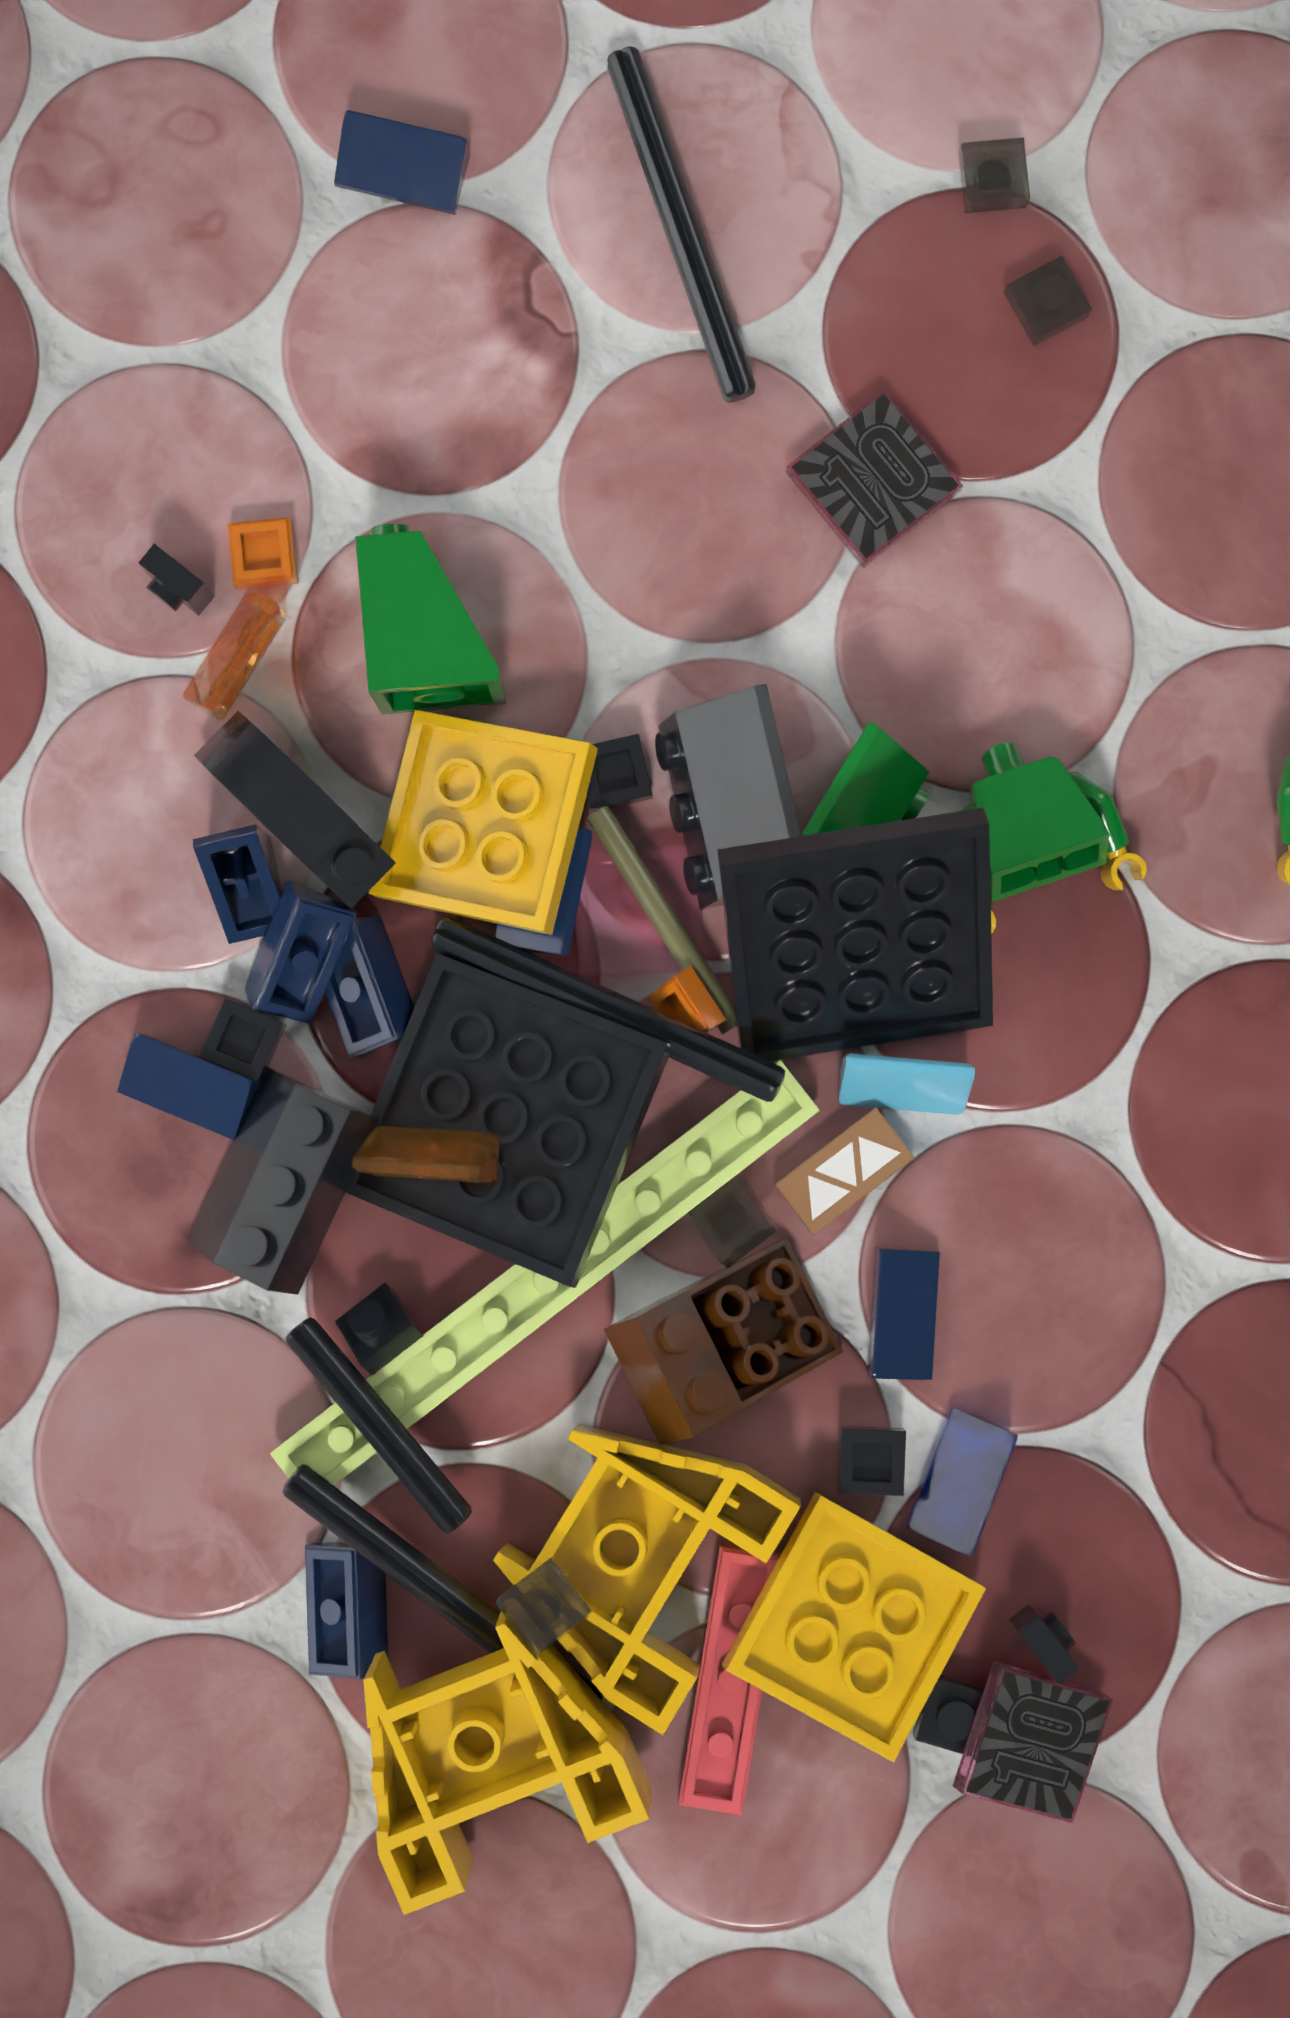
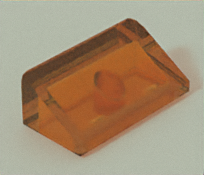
[183,592,286,721]
[352,1126,500,1184]

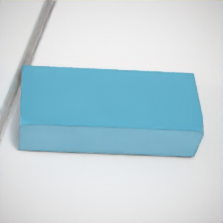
[838,1053,975,1115]

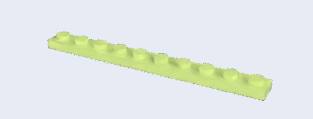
[270,1060,820,1485]

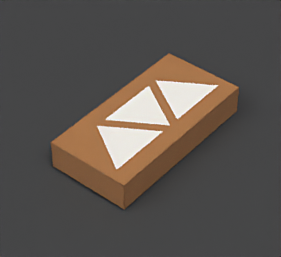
[774,1107,915,1235]

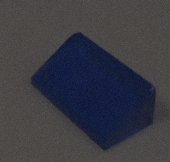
[907,1407,1018,1557]

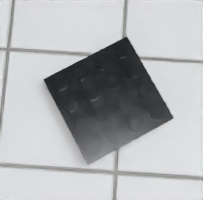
[717,808,993,1061]
[345,953,671,1288]

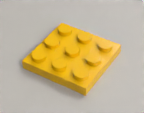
[369,710,598,935]
[722,1492,986,1762]

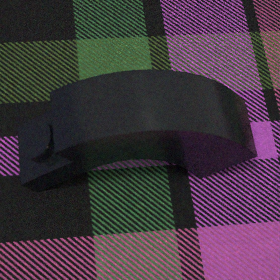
[194,711,396,909]

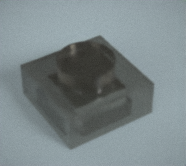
[958,137,1030,213]
[1004,255,1092,346]
[688,1175,779,1268]
[496,1558,592,1657]

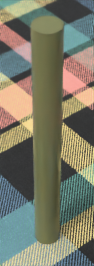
[587,805,738,1035]

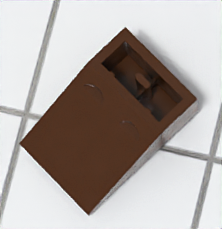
[604,1237,843,1445]

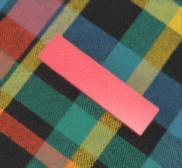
[678,1543,782,1815]

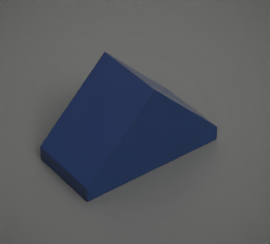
[193,824,283,944]

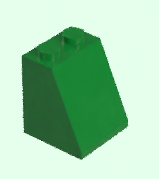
[355,523,507,715]

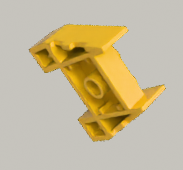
[493,1424,801,1735]
[363,1599,652,1915]

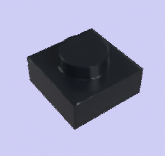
[138,543,215,616]
[587,734,653,813]
[199,998,287,1083]
[334,1282,423,1375]
[837,1425,906,1496]
[1009,1604,1079,1684]
[913,1675,995,1758]

